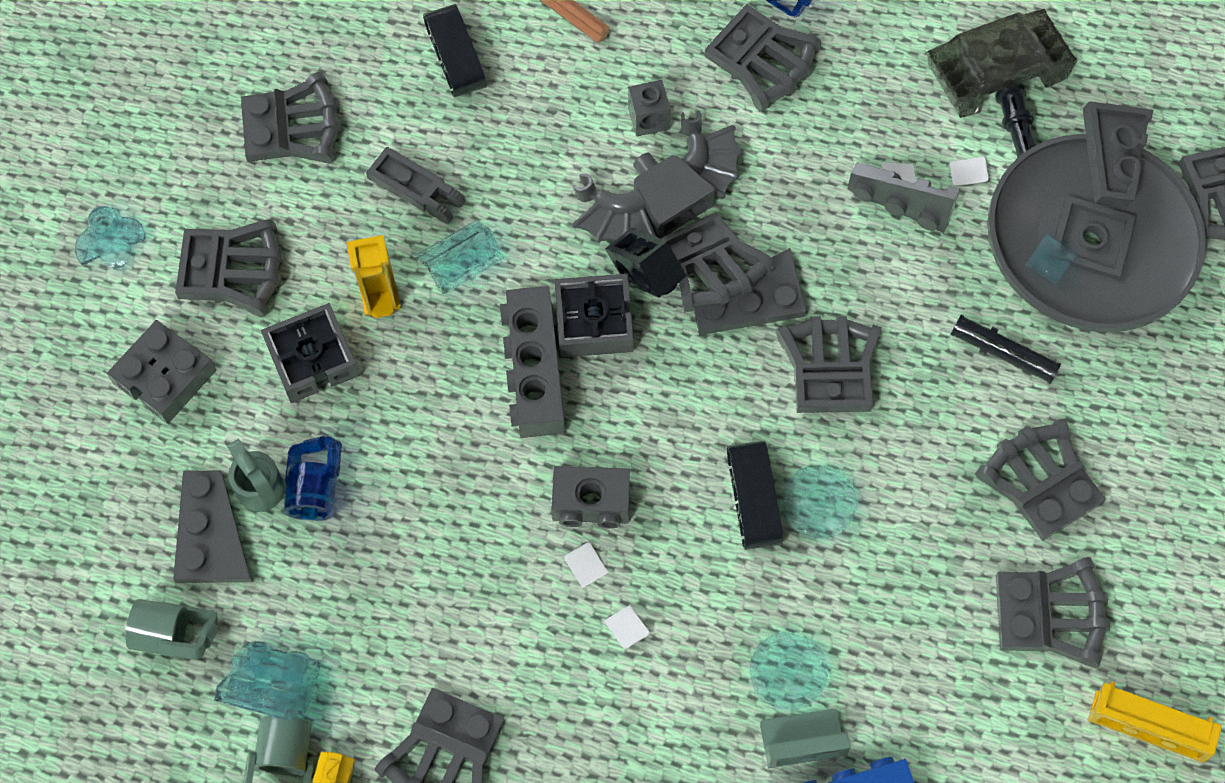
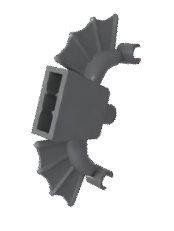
[572,110,743,243]

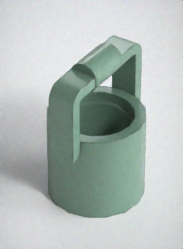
[227,438,285,512]
[125,599,218,660]
[243,716,313,783]

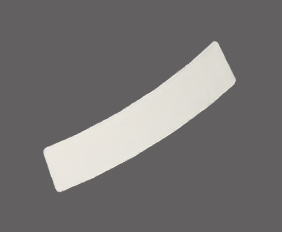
[882,157,989,186]
[564,542,650,649]

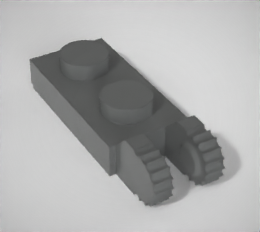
[366,147,466,224]

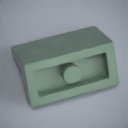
[760,709,851,769]

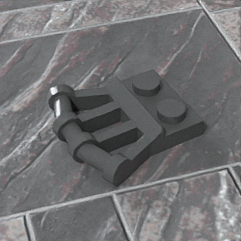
[704,4,821,112]
[241,72,342,164]
[1179,147,1225,240]
[660,213,776,313]
[175,219,284,317]
[776,316,882,413]
[975,419,1106,541]
[996,557,1110,668]
[374,688,505,783]

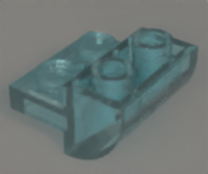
[214,641,321,721]

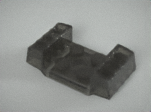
[927,8,1078,118]

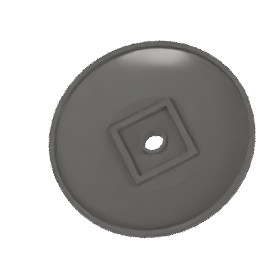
[987,134,1206,332]

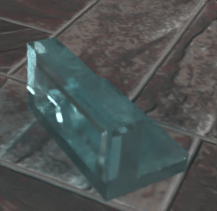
[416,221,505,294]

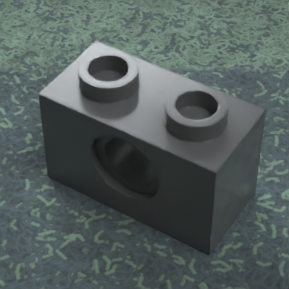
[551,466,630,529]

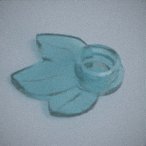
[75,206,146,270]

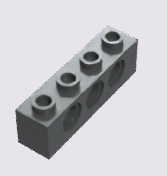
[500,286,565,438]

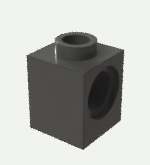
[628,80,671,137]

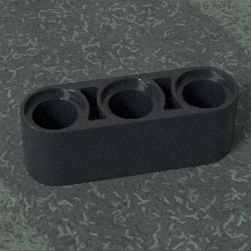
[423,4,487,98]
[727,440,783,550]

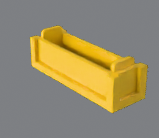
[346,235,401,319]
[1087,681,1222,763]

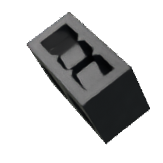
[605,227,686,298]

